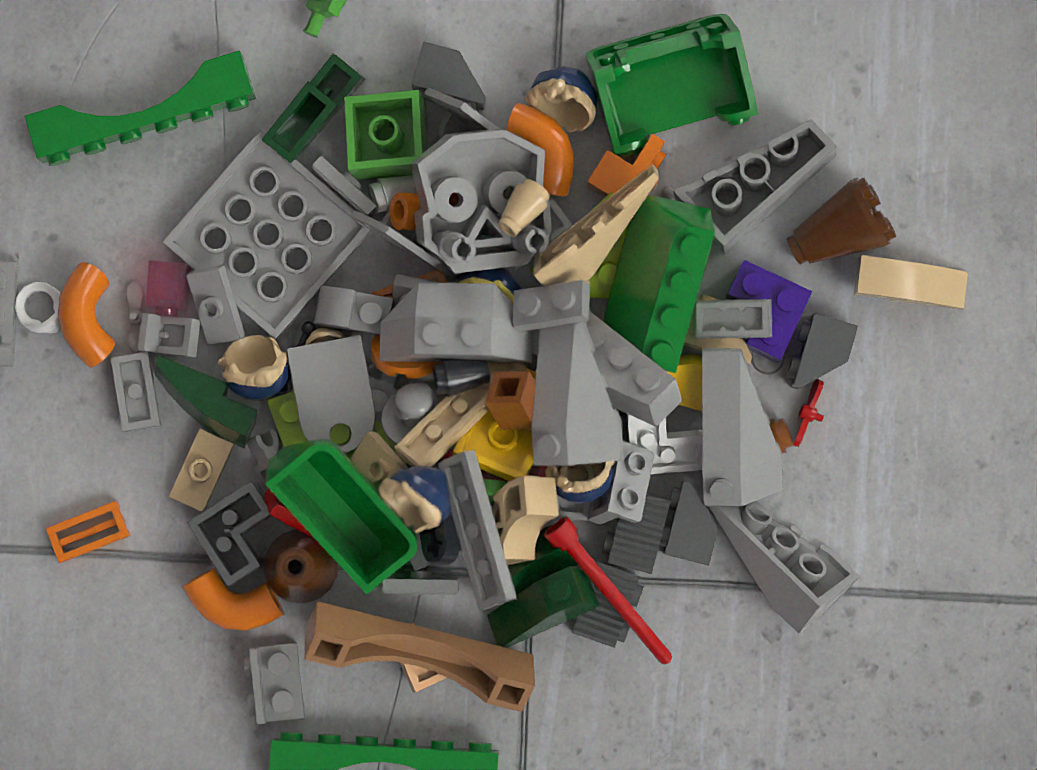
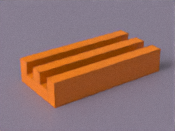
[46,501,131,563]

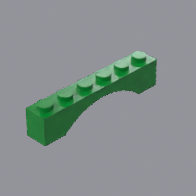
[24,50,256,166]
[269,732,499,770]

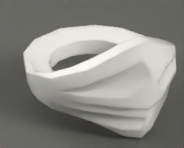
[15,282,61,333]

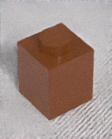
[485,371,536,430]

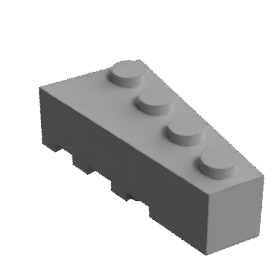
[674,119,837,254]
[524,311,682,427]

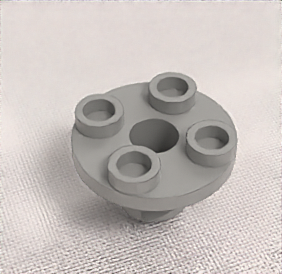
[382,383,447,446]

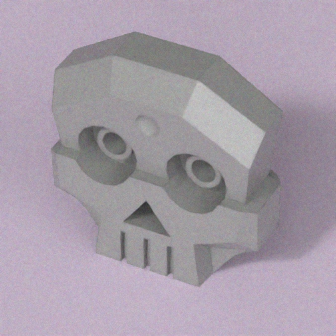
[412,129,552,273]

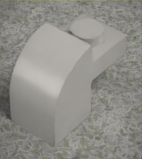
[314,286,393,335]

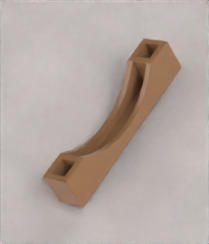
[304,601,535,712]

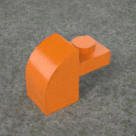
[587,134,667,197]

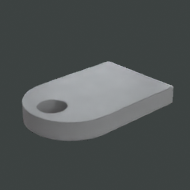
[287,335,376,453]

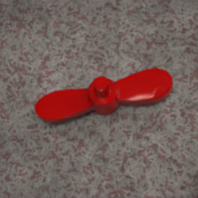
[794,379,824,448]

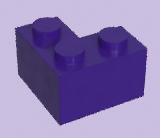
[725,260,813,362]

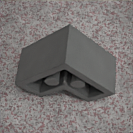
[187,481,271,586]

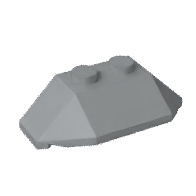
[380,283,533,363]

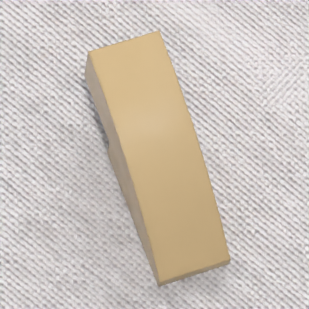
[854,255,968,309]

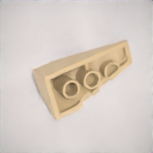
[534,164,659,286]

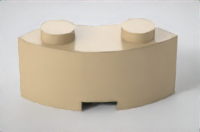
[491,476,559,565]

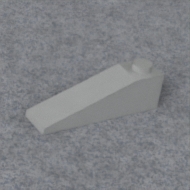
[532,321,624,466]
[702,348,783,506]

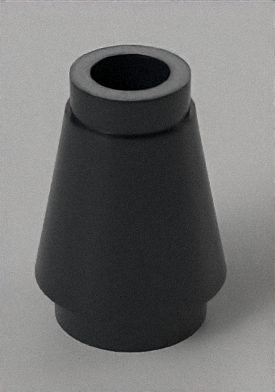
[433,359,490,397]

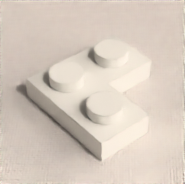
[627,414,702,475]

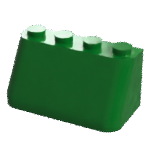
[604,195,715,373]
[265,439,417,595]

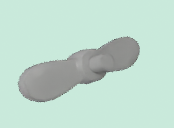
[126,282,144,353]

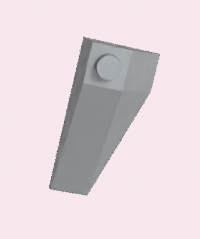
[709,501,860,633]

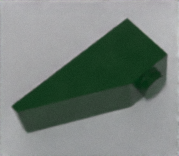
[487,566,600,648]

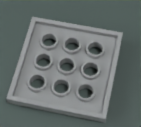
[163,129,372,340]

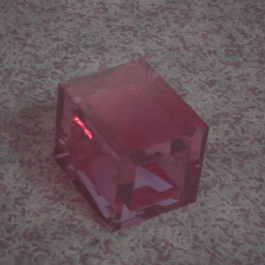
[145,261,191,317]

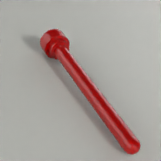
[544,516,672,664]

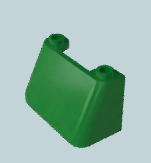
[586,14,759,156]

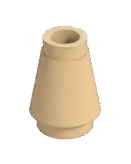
[497,179,549,237]

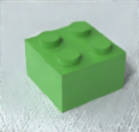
[344,90,428,180]

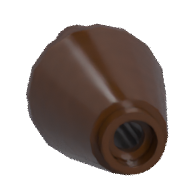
[786,177,897,265]
[263,529,338,604]

